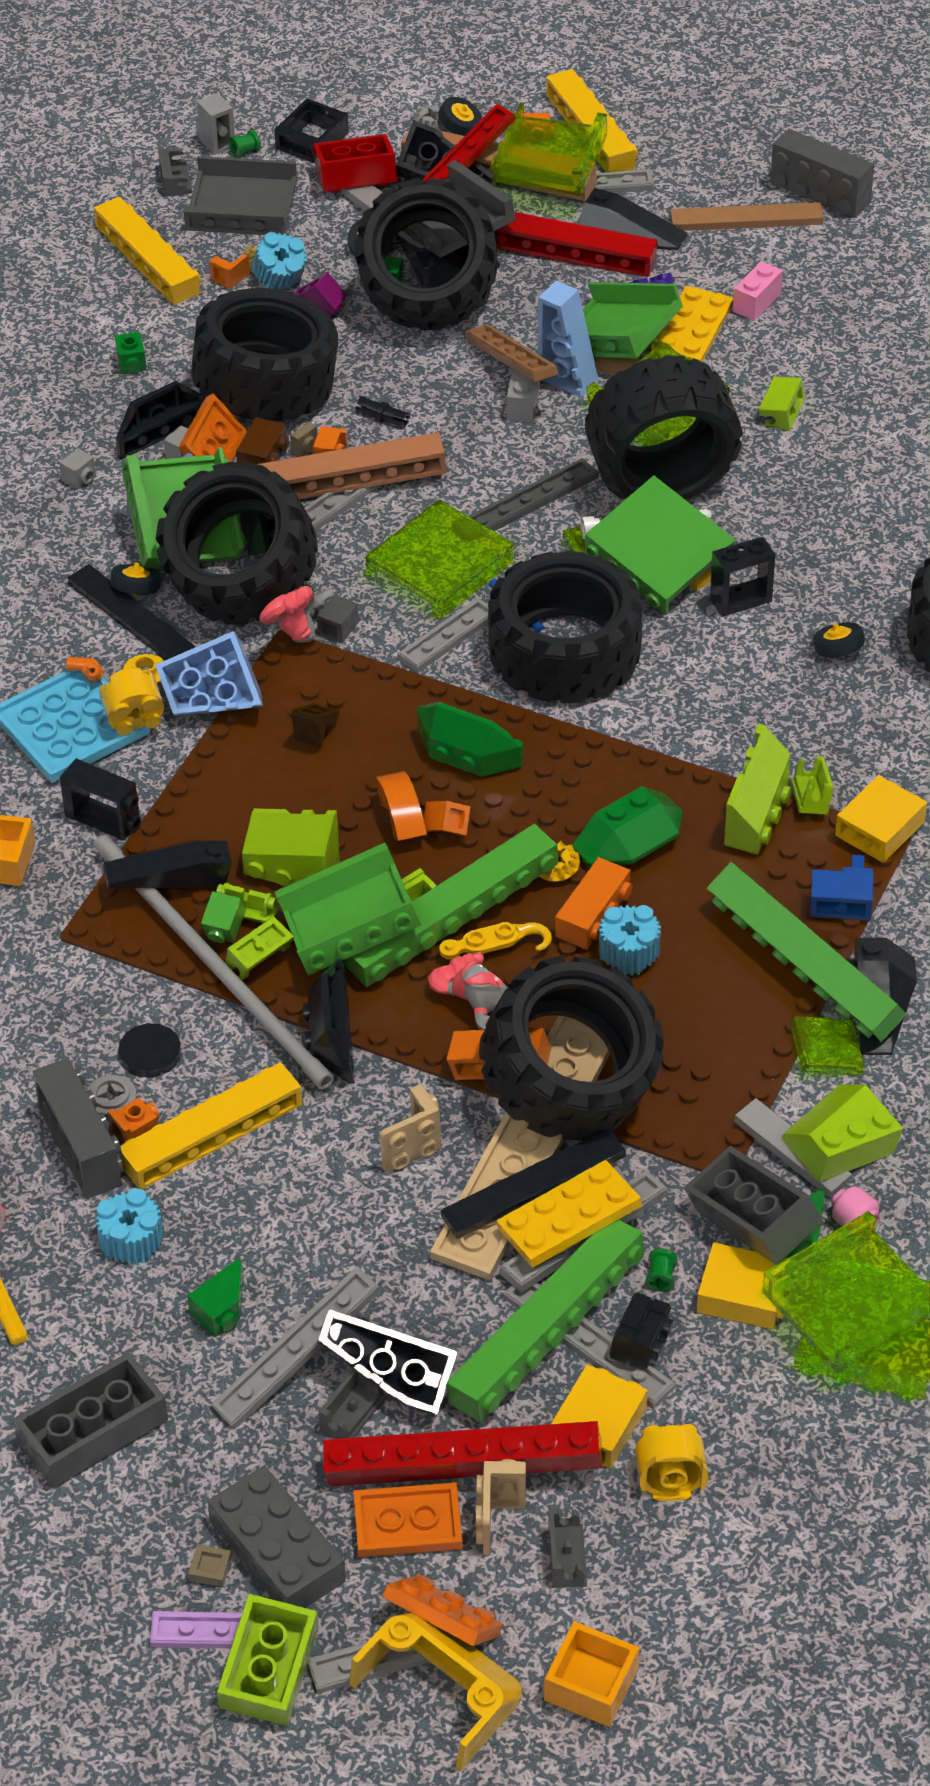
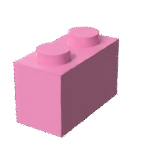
[733,261,783,321]

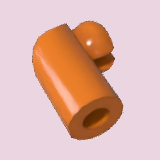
[66,657,103,682]

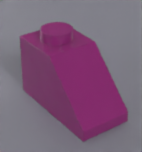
[294,272,347,316]

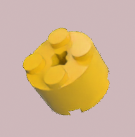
[99,668,164,736]
[635,1424,708,1502]

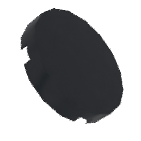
[118,1023,181,1078]

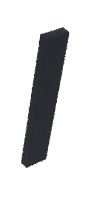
[68,564,196,660]
[441,1128,626,1239]

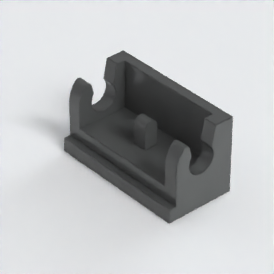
[158,147,192,197]
[318,1368,386,1439]
[548,1508,587,1588]

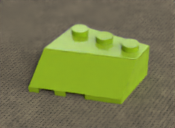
[724,723,792,855]
[242,808,340,886]
[782,1084,903,1183]

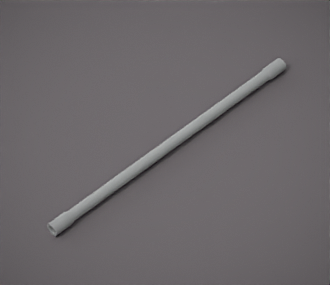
[94,834,334,1089]

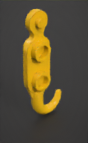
[439,922,552,959]

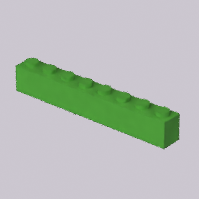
[344,824,558,988]
[707,862,907,1042]
[446,1220,645,1422]

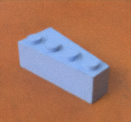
[538,280,599,398]

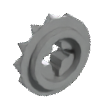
[413,104,446,131]
[87,1075,137,1116]

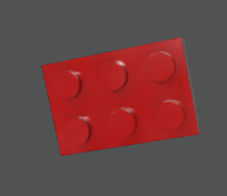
[313,134,397,193]

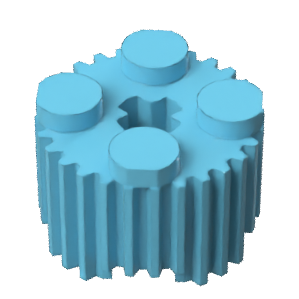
[251,232,307,290]
[599,905,661,976]
[96,1188,163,1265]

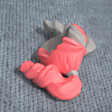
[259,586,334,643]
[428,952,508,1030]

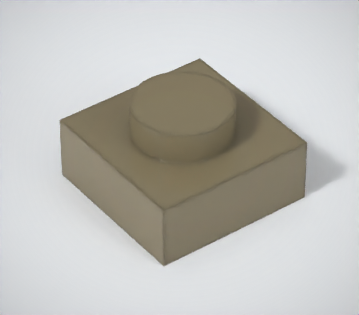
[290,422,317,457]
[188,1544,232,1587]

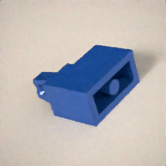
[810,855,873,920]

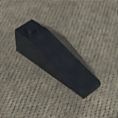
[853,938,917,1055]

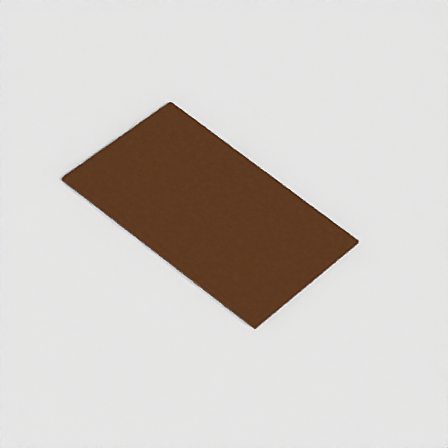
[61,630,911,1172]

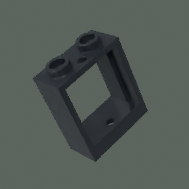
[274,99,349,163]
[710,536,776,617]
[60,758,141,841]

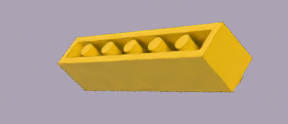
[546,69,638,173]
[94,197,201,305]
[119,1062,302,1190]

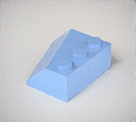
[155,631,263,716]

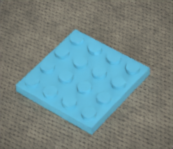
[0,670,150,783]

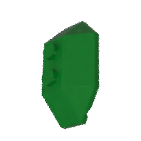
[417,702,523,777]
[572,786,683,868]

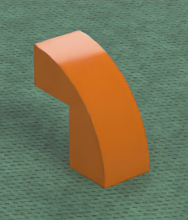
[376,771,427,841]

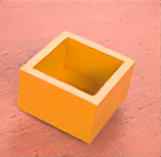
[0,815,35,886]
[544,1621,640,1727]

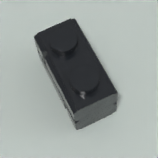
[609,1292,674,1370]

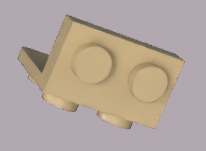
[380,1084,441,1172]
[476,1459,526,1556]

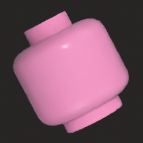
[831,1186,881,1235]

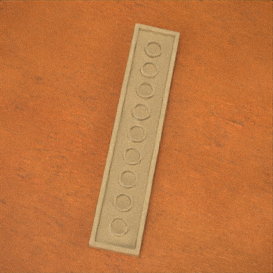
[430,1016,610,1281]

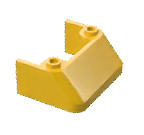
[349,1612,522,1771]

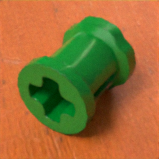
[229,130,261,158]
[645,1248,678,1292]

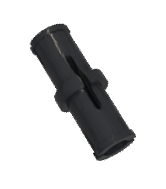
[356,396,410,429]

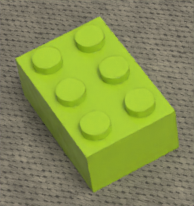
[217,1594,319,1726]

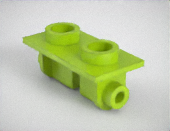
[216,882,280,923]

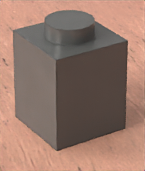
[317,595,359,643]

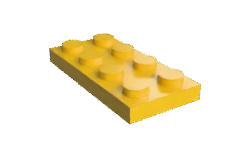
[651,286,733,362]
[496,1160,642,1268]

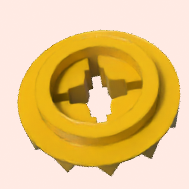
[539,841,580,882]

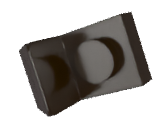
[291,703,339,747]

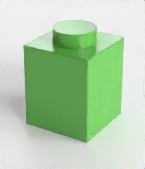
[201,891,246,943]

